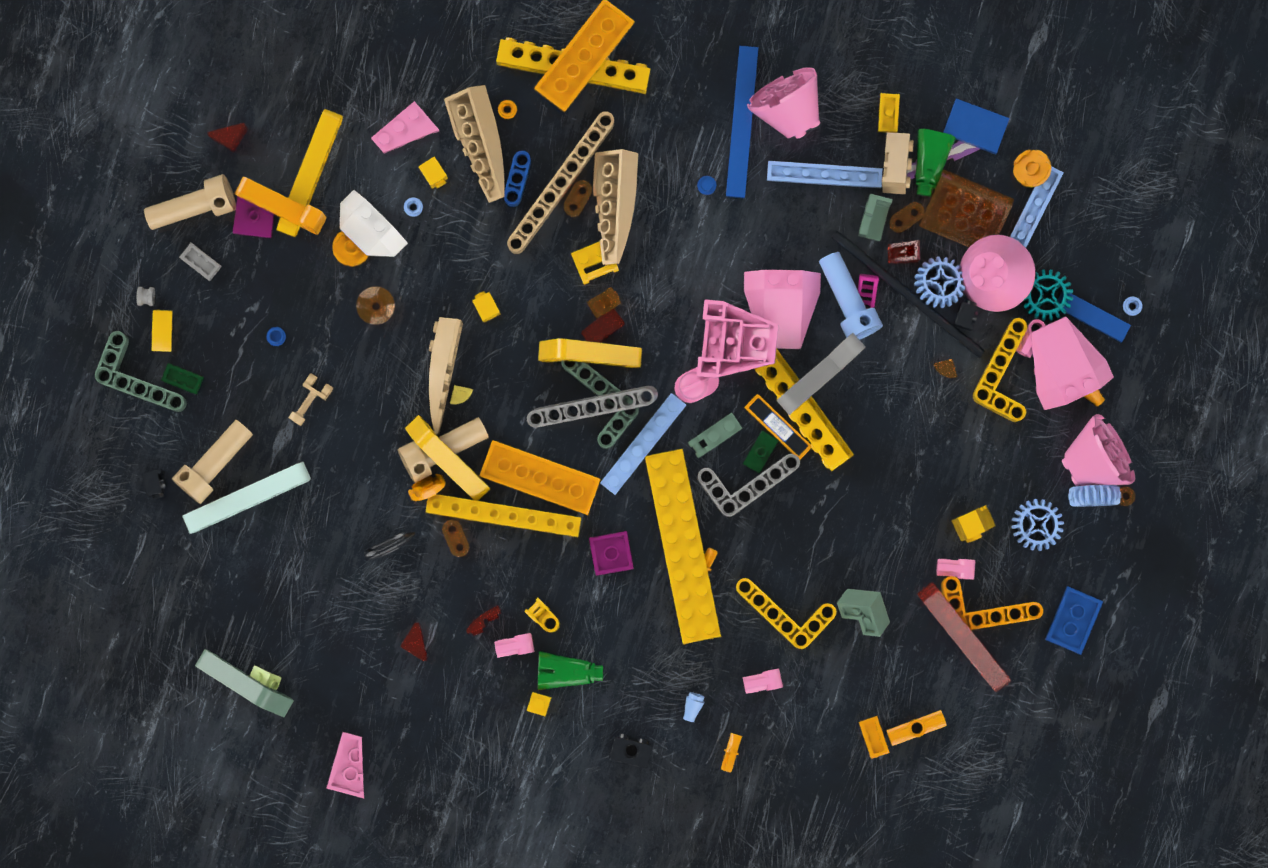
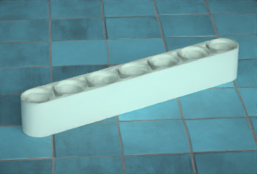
[182,462,311,534]

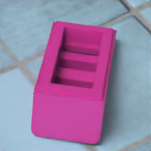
[857,274,879,309]

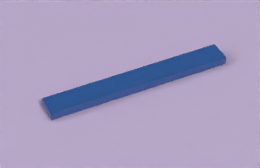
[726,46,758,198]

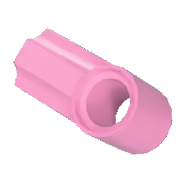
[1016,319,1045,358]
[936,559,975,580]
[494,633,535,658]
[743,668,783,694]

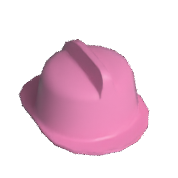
[675,367,719,403]

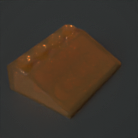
[919,169,1014,247]

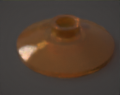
[356,287,395,325]

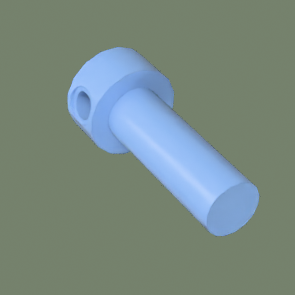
[819,252,883,340]

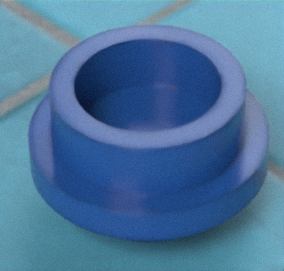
[697,176,716,195]
[266,327,286,346]

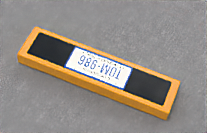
[744,394,812,460]

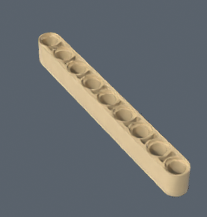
[507,112,614,254]

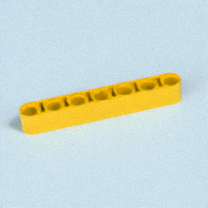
[277,109,343,237]

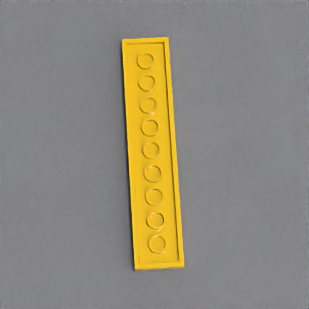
[645,449,721,644]

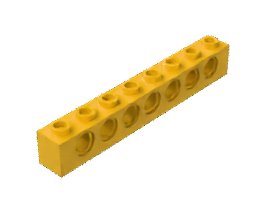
[496,38,650,94]
[755,348,854,471]
[426,494,581,537]

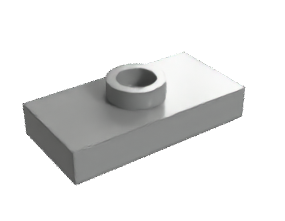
[179,243,222,281]

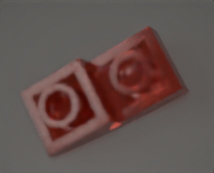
[581,308,625,343]
[466,606,502,636]

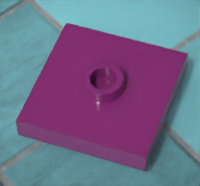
[233,196,274,238]
[589,531,634,576]

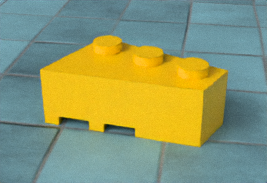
[952,505,996,543]

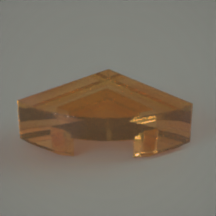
[933,359,957,378]

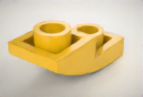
[152,310,173,352]

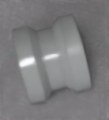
[137,287,155,306]

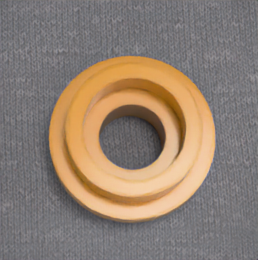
[498,100,517,119]

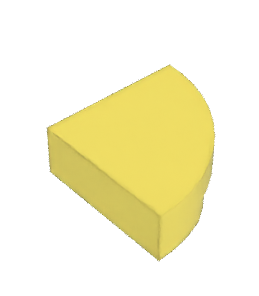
[450,385,473,405]

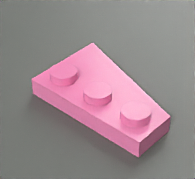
[371,101,439,153]
[326,732,364,798]

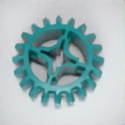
[1023,269,1073,321]

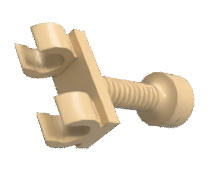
[288,373,333,426]

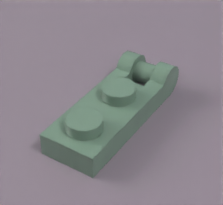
[688,413,743,459]

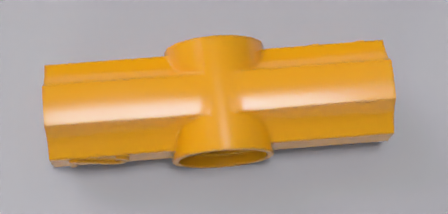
[886,710,947,746]

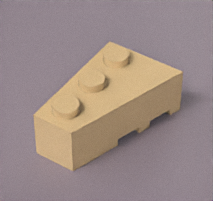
[882,132,914,194]

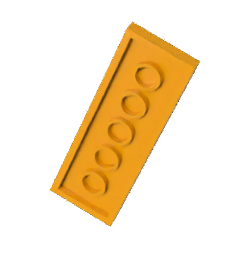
[534,0,635,112]
[479,440,601,515]

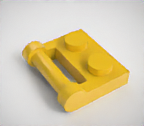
[571,242,619,285]

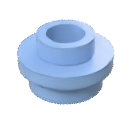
[404,197,423,217]
[1123,297,1142,316]

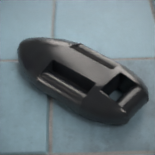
[364,531,415,560]

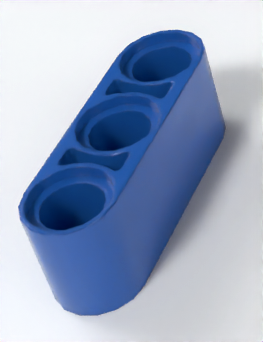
[504,151,531,207]

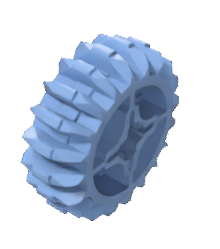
[914,257,966,308]
[1068,485,1121,507]
[1011,499,1064,551]

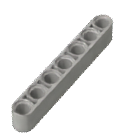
[527,386,658,427]

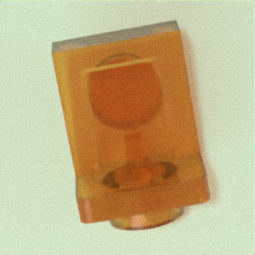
[587,287,621,318]

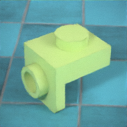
[250,665,281,690]

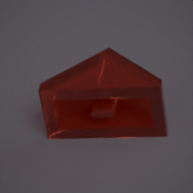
[207,123,248,152]
[888,240,920,264]
[400,622,428,661]

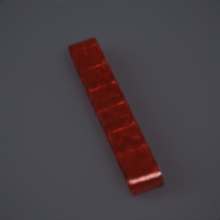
[917,582,1011,693]

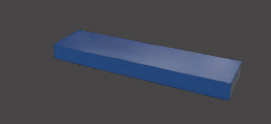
[1054,291,1131,342]

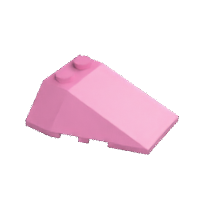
[744,270,821,349]
[697,300,779,378]
[1031,316,1114,410]

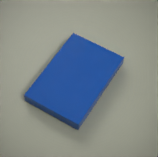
[943,99,1010,155]
[1045,586,1103,655]

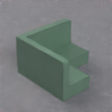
[858,194,892,241]
[837,589,890,637]

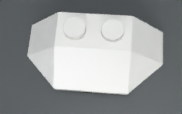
[340,190,408,257]

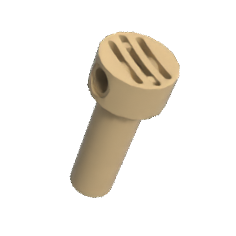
[144,174,236,230]
[398,417,489,483]
[172,420,253,504]

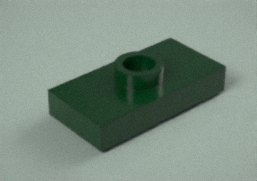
[161,363,204,395]
[743,431,779,473]

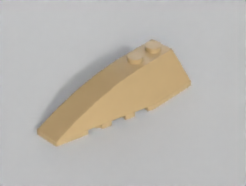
[444,85,504,203]
[593,149,638,265]
[429,317,463,436]

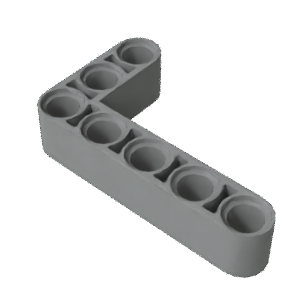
[776,333,866,415]
[698,454,800,517]

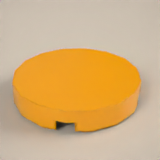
[1013,150,1052,187]
[332,231,368,267]
[408,474,446,501]

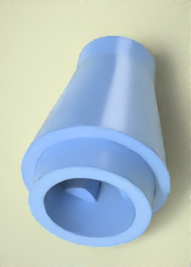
[683,692,705,722]

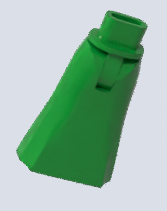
[916,129,956,197]
[538,651,603,690]

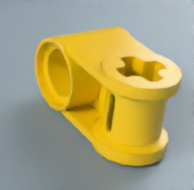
[525,598,560,633]

